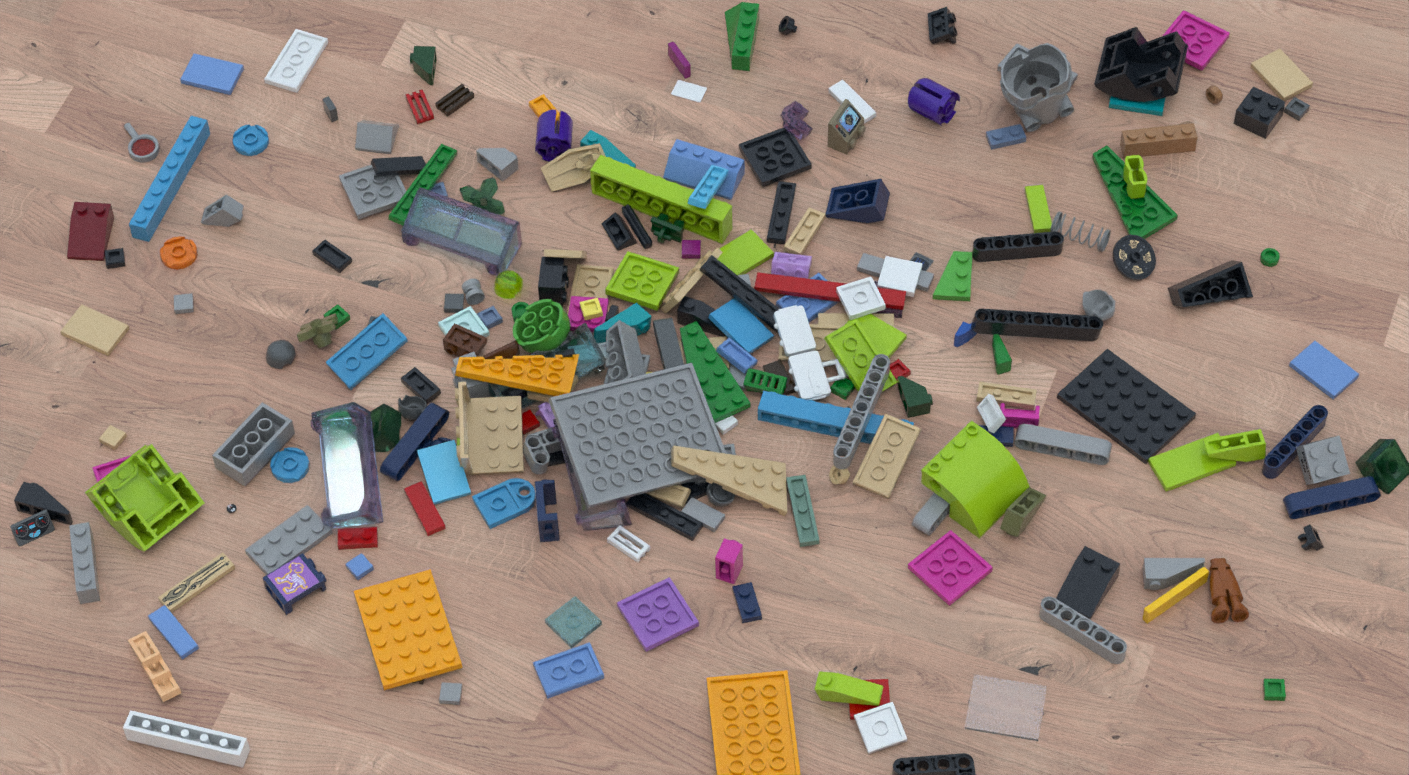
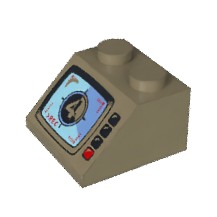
[828,99,866,155]

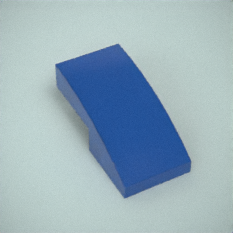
[954,321,977,347]

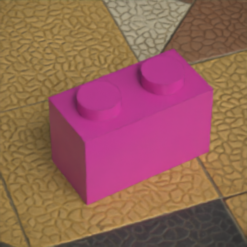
[715,538,743,584]

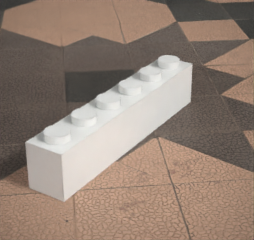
[123,710,250,768]

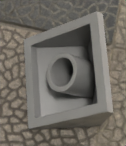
[355,120,399,154]

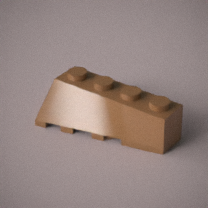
[1120,121,1198,159]

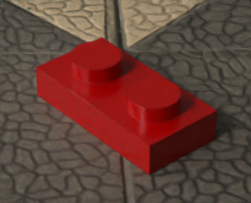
[338,527,378,550]

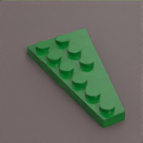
[680,321,751,423]

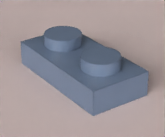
[986,124,1026,150]

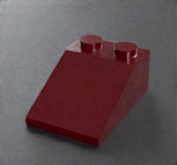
[67,202,114,261]

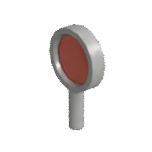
[124,123,160,162]

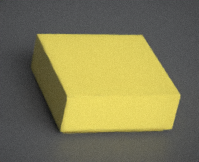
[579,298,603,320]

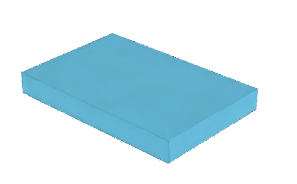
[417,440,471,505]

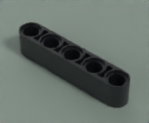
[972,231,1064,262]

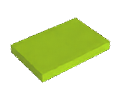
[717,229,774,275]
[845,314,907,358]

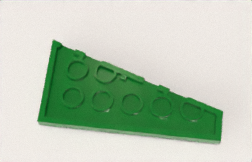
[1092,145,1178,239]

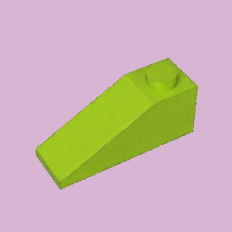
[1203,429,1266,462]
[814,671,883,706]

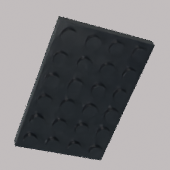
[1057,349,1196,464]

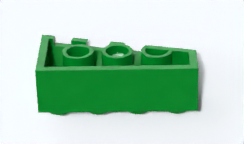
[725,2,759,71]

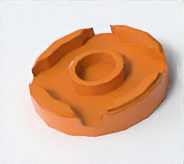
[160,236,198,270]

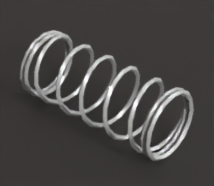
[1050,211,1111,252]

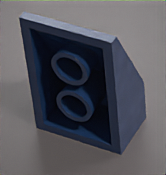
[825,179,890,223]

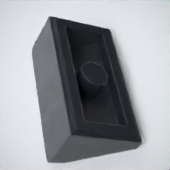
[601,212,637,251]

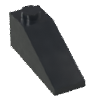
[677,296,728,338]
[14,482,73,525]

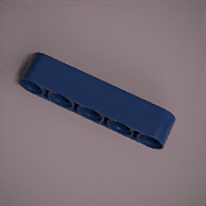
[380,402,449,481]
[1262,405,1328,479]
[1283,476,1381,519]

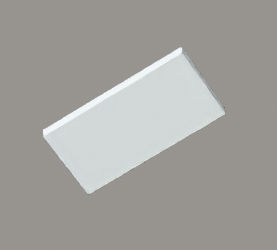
[264,29,328,93]

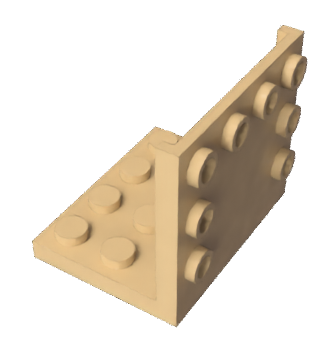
[455,382,524,476]

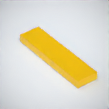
[1143,567,1209,624]

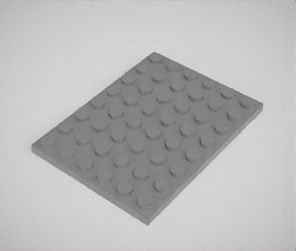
[548,363,726,508]

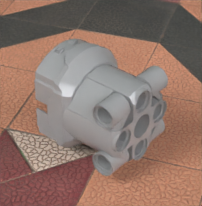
[1000,43,1074,132]

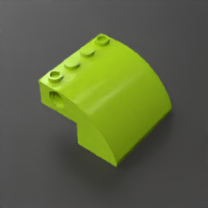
[921,420,1029,539]
[85,444,204,552]

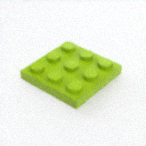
[605,251,679,311]

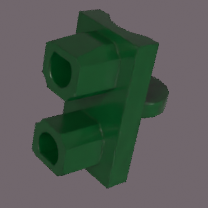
[650,213,685,244]

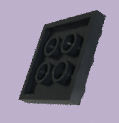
[739,126,812,187]

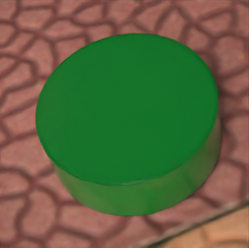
[1260,248,1280,267]

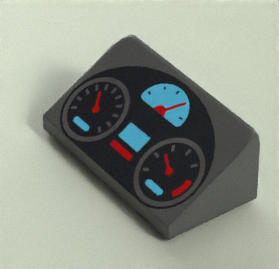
[10,510,55,546]

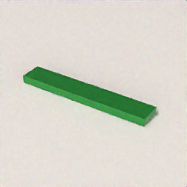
[388,144,457,227]

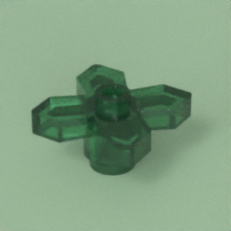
[460,177,505,224]

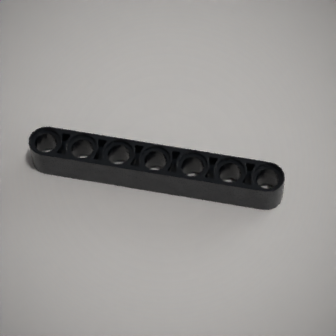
[971,308,1103,341]

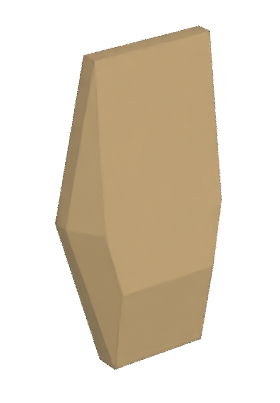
[541,143,606,192]

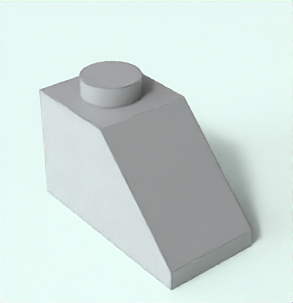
[476,148,518,181]
[201,195,244,227]

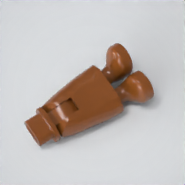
[1209,558,1249,623]

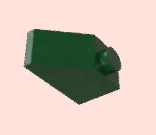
[410,46,437,85]
[897,376,933,418]

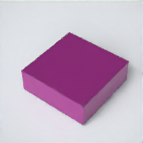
[682,240,701,259]

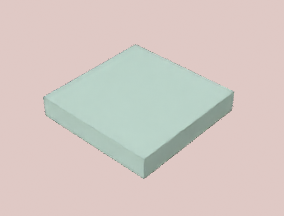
[438,306,490,337]

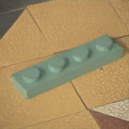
[786,475,820,547]

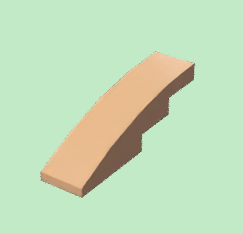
[128,631,181,702]

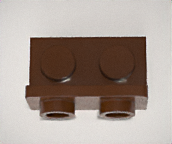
[443,323,487,357]

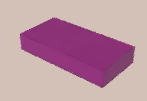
[668,41,691,79]

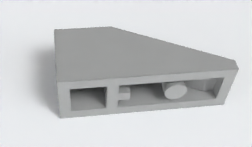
[1142,558,1205,590]

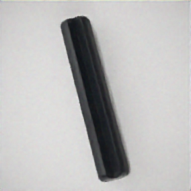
[622,204,653,249]

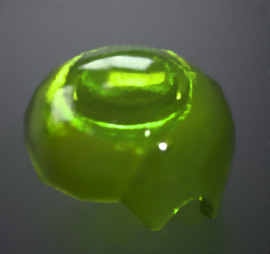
[494,270,523,299]

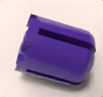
[908,78,960,126]
[535,110,573,162]

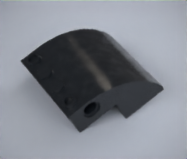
[1094,27,1188,102]

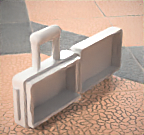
[773,305,847,401]

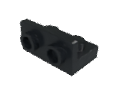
[927,7,958,44]

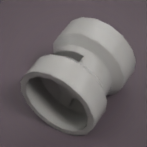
[462,279,485,305]

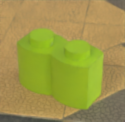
[1123,155,1147,199]

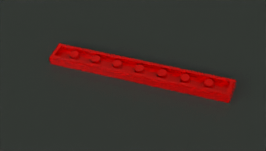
[754,272,906,310]

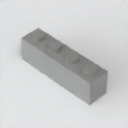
[69,522,100,604]

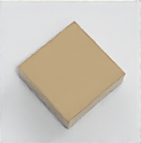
[99,425,127,450]

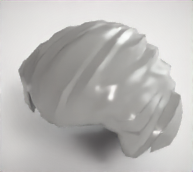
[1082,289,1116,321]

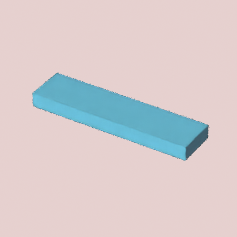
[688,165,729,209]

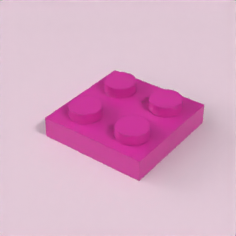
[568,296,609,333]

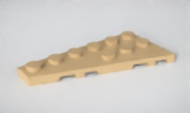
[671,445,787,516]

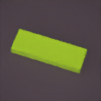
[1025,185,1052,233]

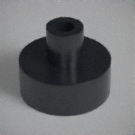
[779,16,797,35]

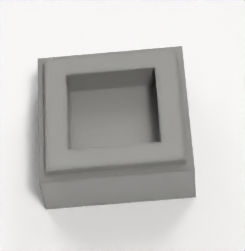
[174,293,194,314]
[439,682,462,705]

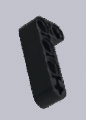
[892,753,976,775]

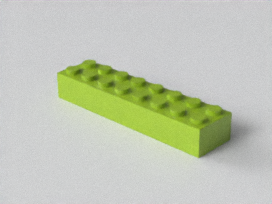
[590,155,733,244]

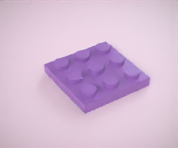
[617,577,699,652]

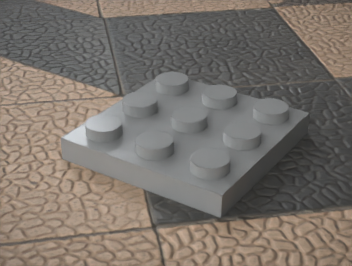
[339,165,406,219]

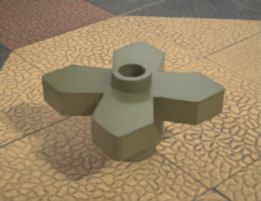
[297,313,339,348]

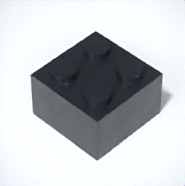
[1234,87,1286,139]
[538,257,569,307]

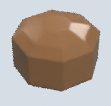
[1205,85,1223,104]

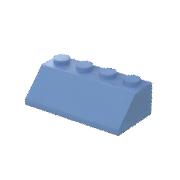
[663,139,745,200]

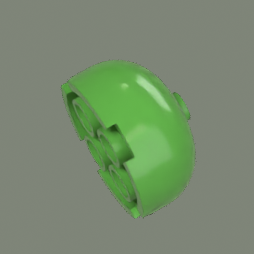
[513,299,570,355]

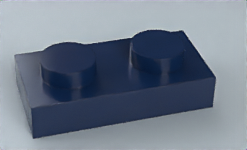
[732,582,762,624]

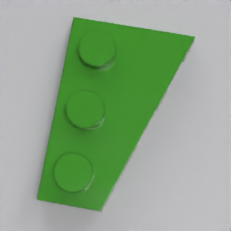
[932,251,972,301]

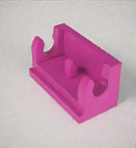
[1000,403,1040,428]

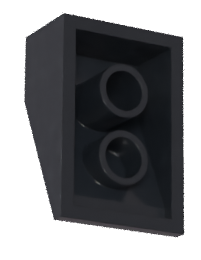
[1056,546,1120,620]

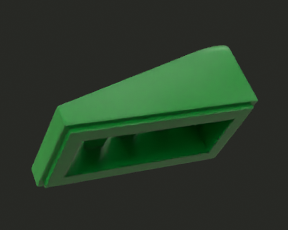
[992,334,1012,375]
[743,368,788,395]

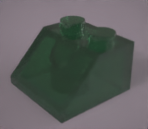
[356,404,402,452]
[1355,439,1409,494]

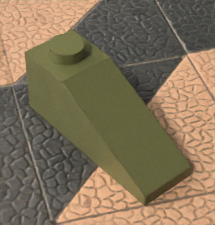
[1000,487,1047,537]

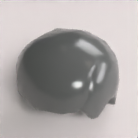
[266,340,296,369]
[398,395,427,420]
[706,482,735,507]

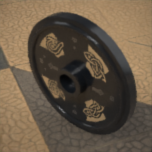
[1112,235,1156,280]

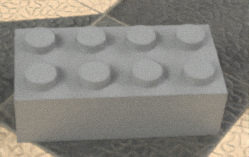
[212,402,295,486]

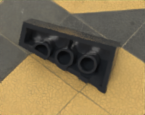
[1168,260,1253,307]

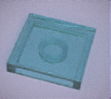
[545,596,602,648]

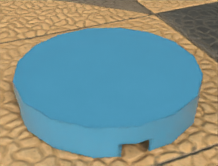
[233,124,269,156]
[270,447,310,483]

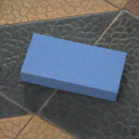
[716,338,758,374]

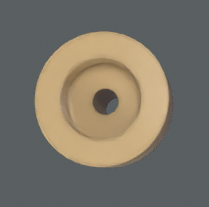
[829,466,850,484]

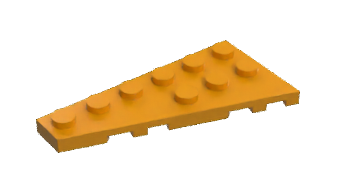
[455,354,579,396]

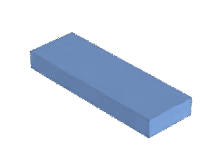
[148,605,199,659]

